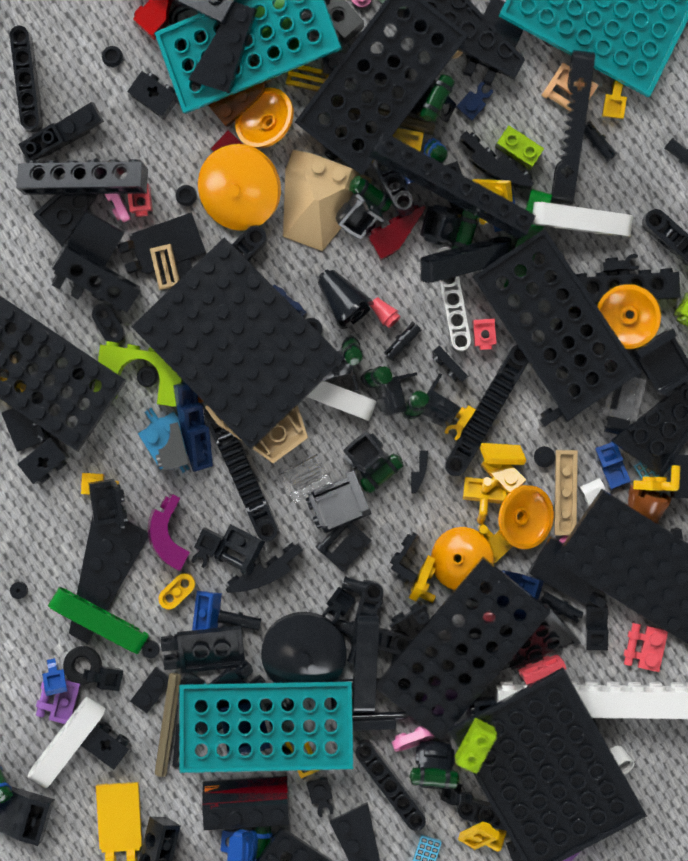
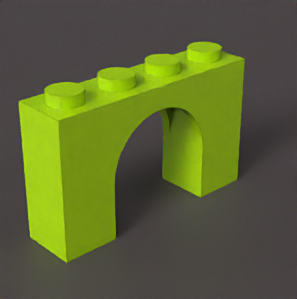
[94,341,184,407]

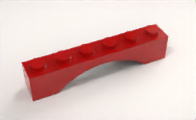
[133,0,173,40]

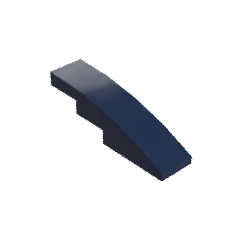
[173,382,213,472]

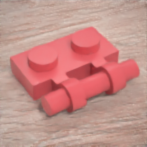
[623,623,668,672]
[518,654,567,685]

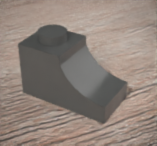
[155,422,189,471]

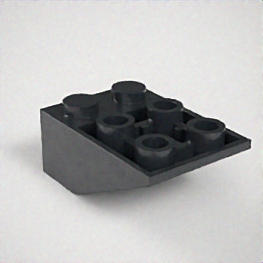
[0,786,55,846]

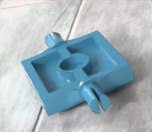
[138,408,190,473]

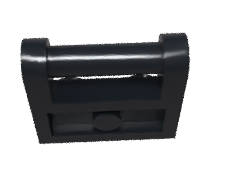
[315,523,372,572]
[214,524,265,576]

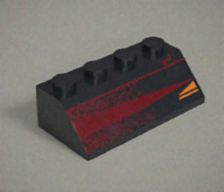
[202,776,290,831]

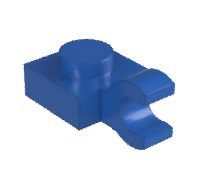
[42,658,68,696]

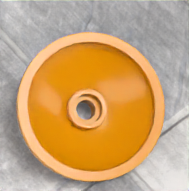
[235,88,294,149]
[597,284,661,349]
[498,485,554,549]
[431,527,494,590]

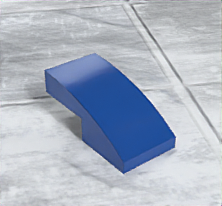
[595,442,631,490]

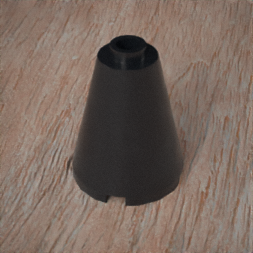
[318,269,374,329]

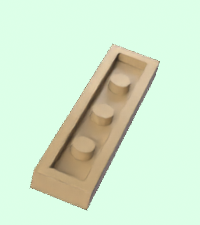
[554,450,578,536]

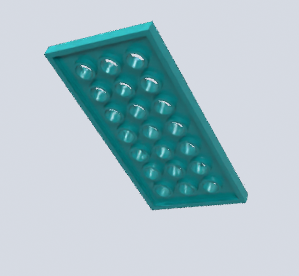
[154,0,342,114]
[179,682,353,773]

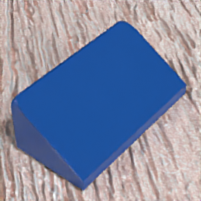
[192,591,222,630]

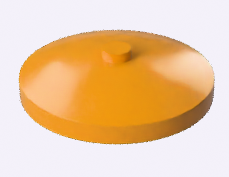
[198,144,281,231]

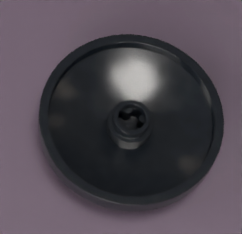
[261,612,347,683]

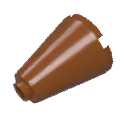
[628,485,672,524]

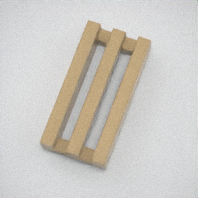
[150,244,180,291]

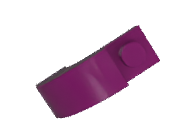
[148,494,190,571]

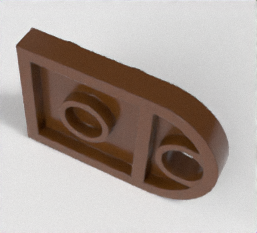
[208,61,266,127]

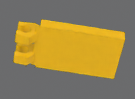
[96,782,143,861]

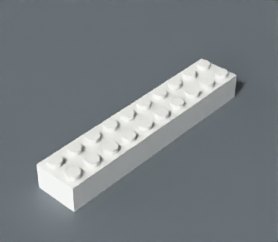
[495,680,688,719]

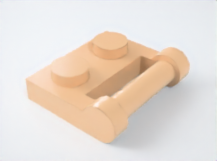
[541,62,599,111]

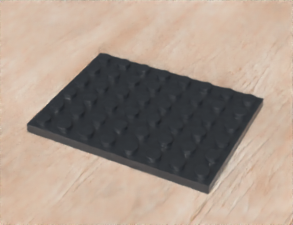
[131,237,345,450]
[448,667,647,861]

